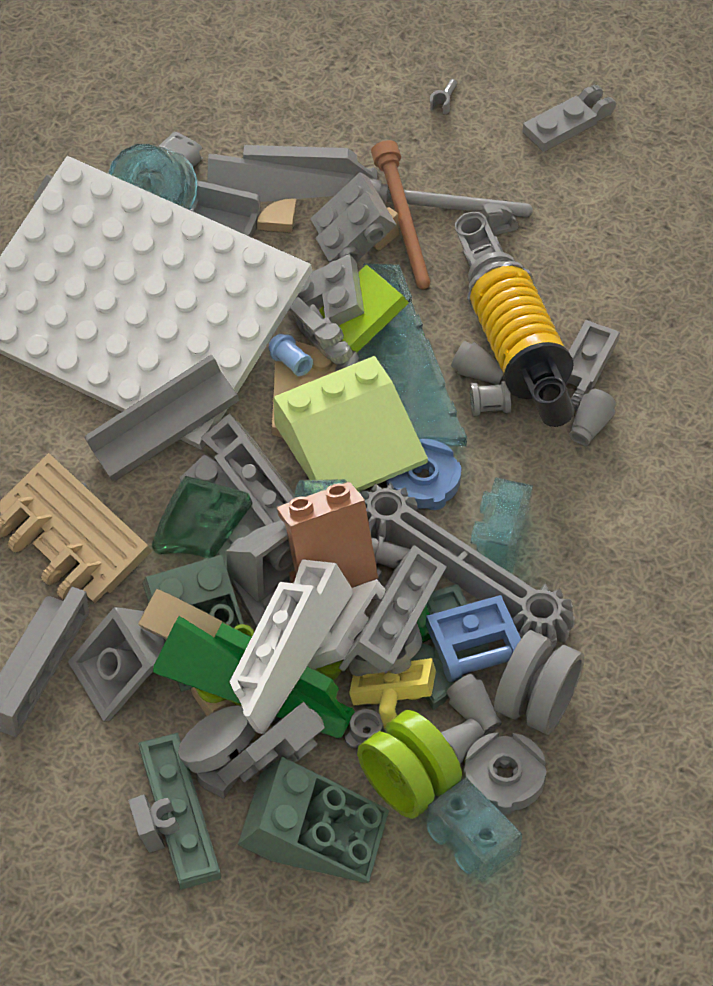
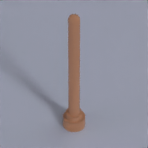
[371,140,430,290]

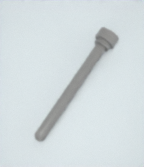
[370,179,533,217]

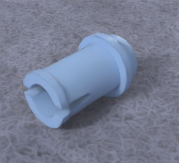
[268,334,313,376]

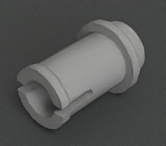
[371,536,410,569]

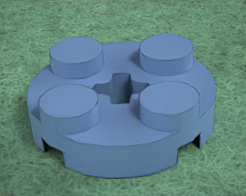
[386,439,461,510]

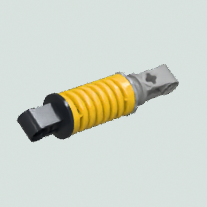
[455,212,574,427]

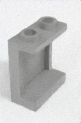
[188,180,261,238]

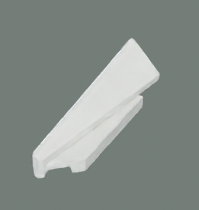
[230,559,353,734]

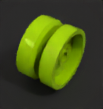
[357,709,462,819]

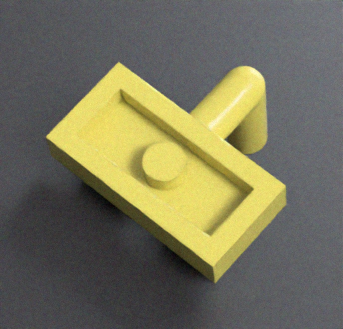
[349,658,436,729]

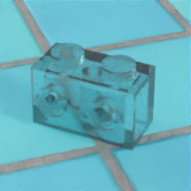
[471,477,533,572]
[427,777,522,882]

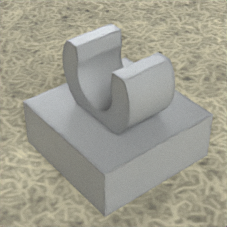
[128,794,180,853]

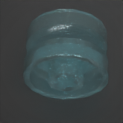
[108,144,197,210]

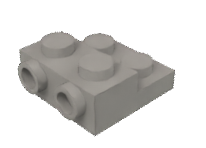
[310,172,397,262]
[217,702,325,786]

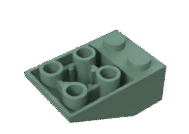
[142,555,244,692]
[238,756,389,883]

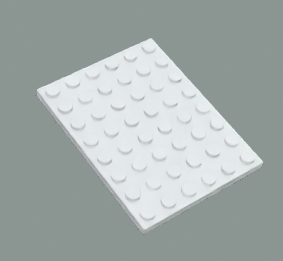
[0,156,313,450]

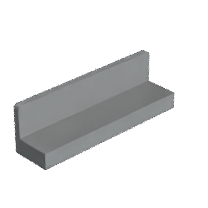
[84,355,240,482]
[339,545,446,673]
[0,587,89,737]

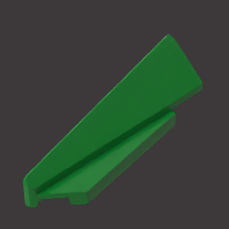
[153,616,355,738]

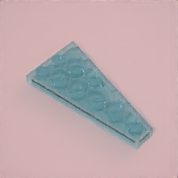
[358,263,467,447]

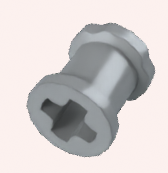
[470,381,511,417]

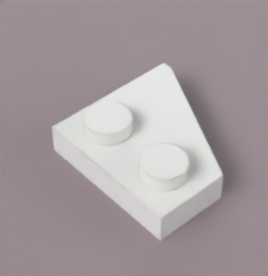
[308,579,385,669]

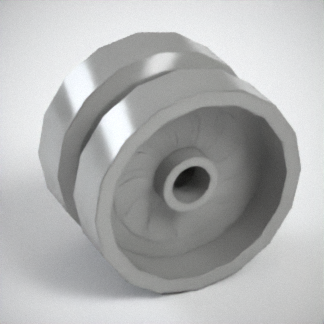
[494,630,585,735]

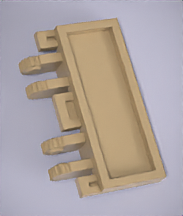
[0,453,152,603]

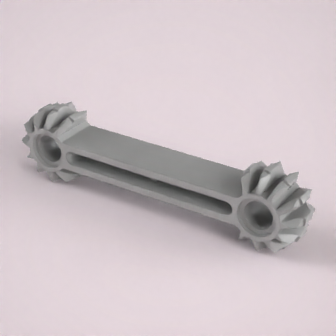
[361,482,575,651]

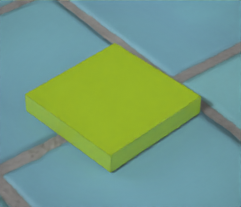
[319,265,409,353]

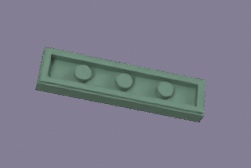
[138,733,221,890]

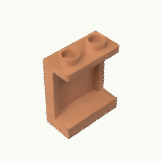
[277,482,378,588]

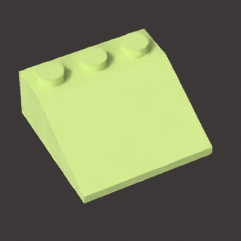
[274,356,428,492]

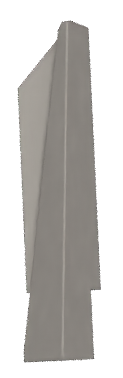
[207,145,377,202]
[201,413,297,525]

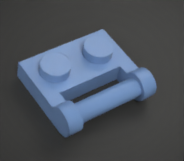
[426,595,521,682]

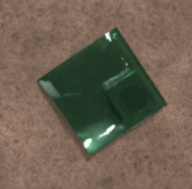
[152,476,253,558]

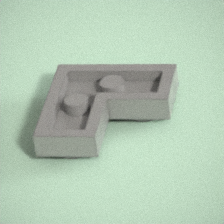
[296,254,364,325]

